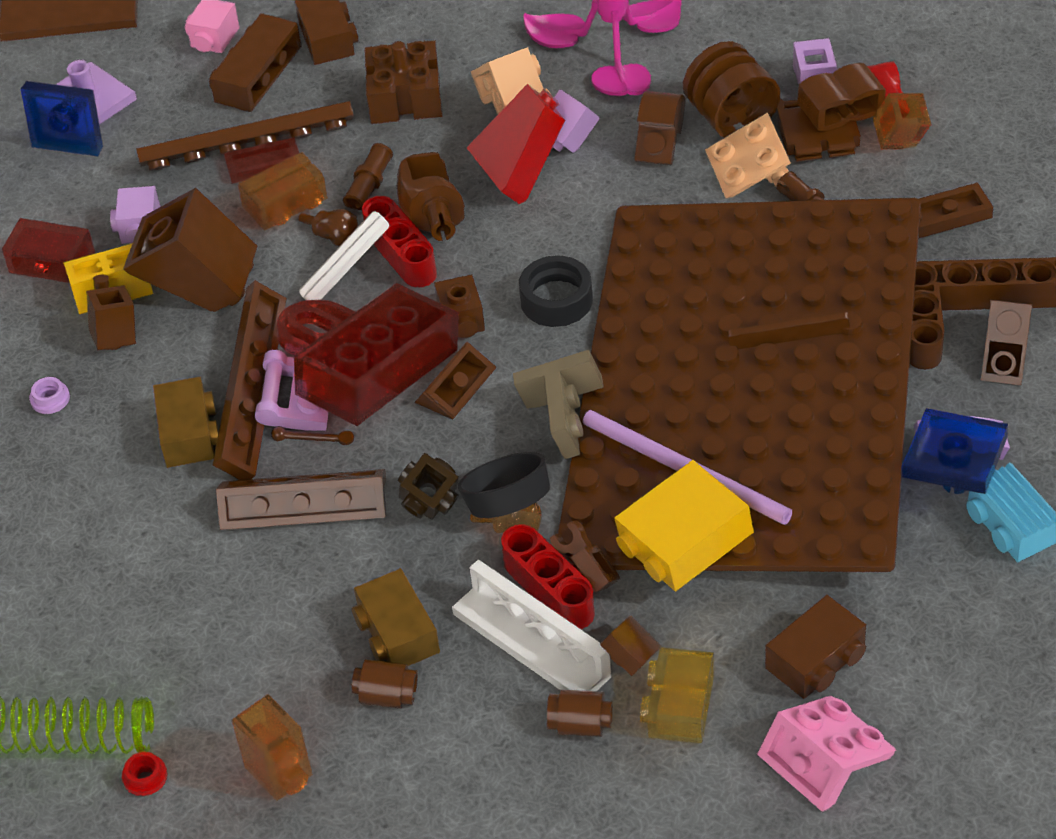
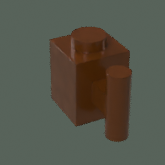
[86,274,136,350]

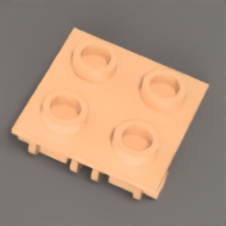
[705,113,791,198]

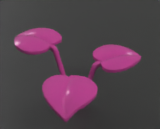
[524,0,682,96]

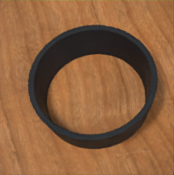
[457,452,550,518]

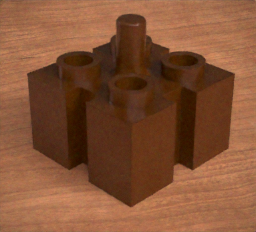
[364,40,443,124]

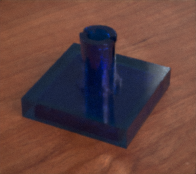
[20,81,103,156]
[902,408,1008,494]

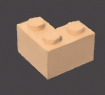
[471,47,550,115]

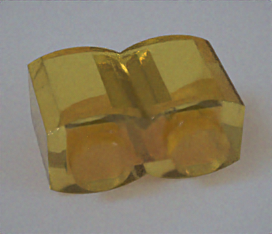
[640,647,715,743]

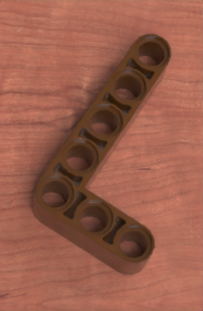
[910,257,1056,370]

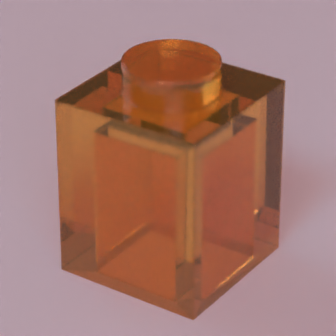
[873,93,932,149]

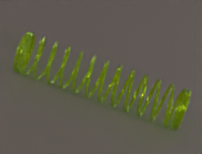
[0,696,154,755]

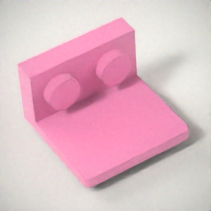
[757,696,896,811]

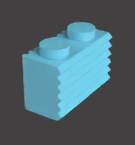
[967,463,1056,562]

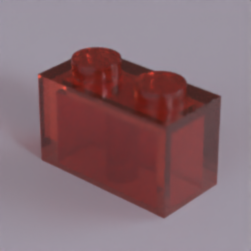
[2,218,95,283]

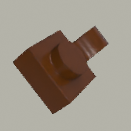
[550,520,621,592]

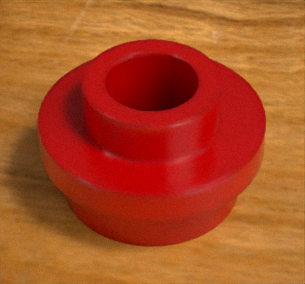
[122,752,168,796]

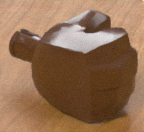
[396,152,465,241]

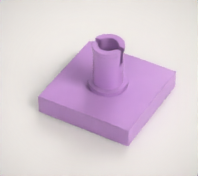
[36,60,137,136]

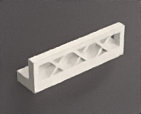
[452,559,611,691]

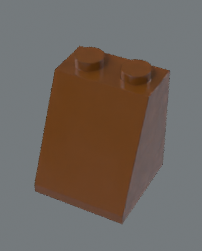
[123,188,258,312]

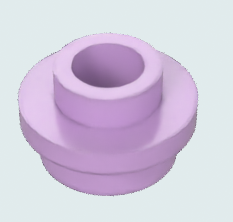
[29,377,70,414]

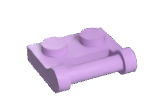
[255,350,335,431]

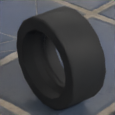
[519,255,593,327]

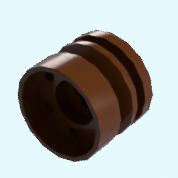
[683,41,780,138]

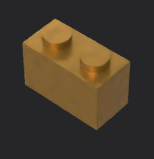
[153,376,219,468]
[352,568,440,666]

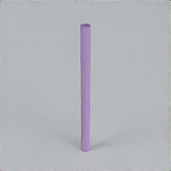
[583,410,792,525]

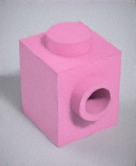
[185,0,239,53]

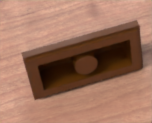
[414,342,497,420]

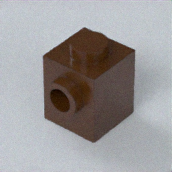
[434,274,485,339]

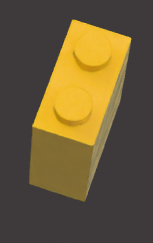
[614,460,754,592]

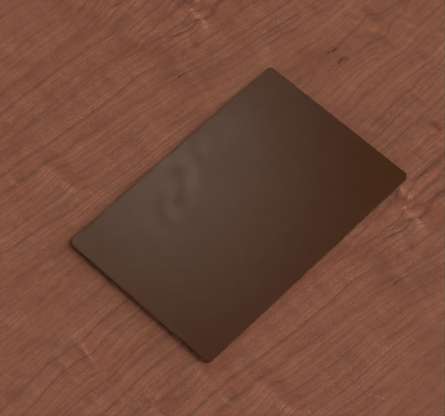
[558,198,921,572]

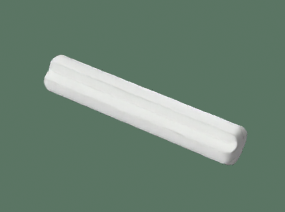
[299,211,389,305]

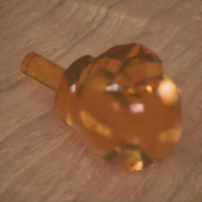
[470,502,542,533]

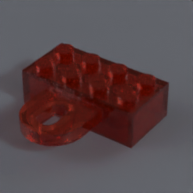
[277,283,459,426]

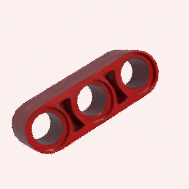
[362,196,437,288]
[501,524,595,629]

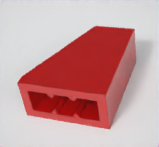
[467,84,565,204]

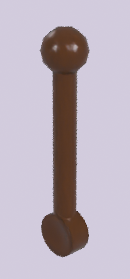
[271,426,354,445]

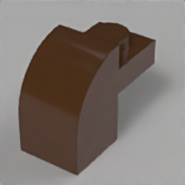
[634,91,686,166]

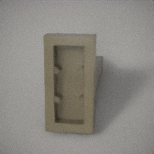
[513,350,603,459]

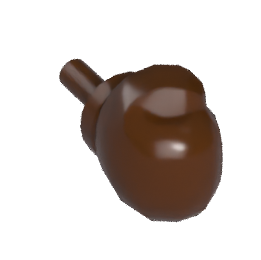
[298,209,359,246]

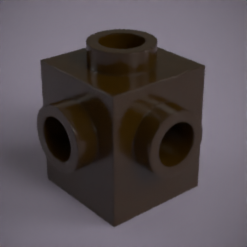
[397,452,459,520]

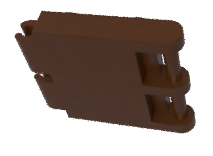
[775,98,860,162]

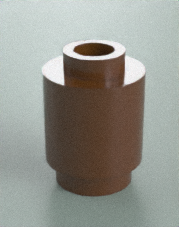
[352,659,418,709]
[547,689,613,737]

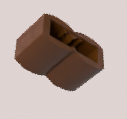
[798,63,886,131]

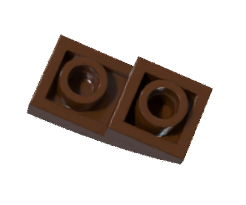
[600,615,662,676]

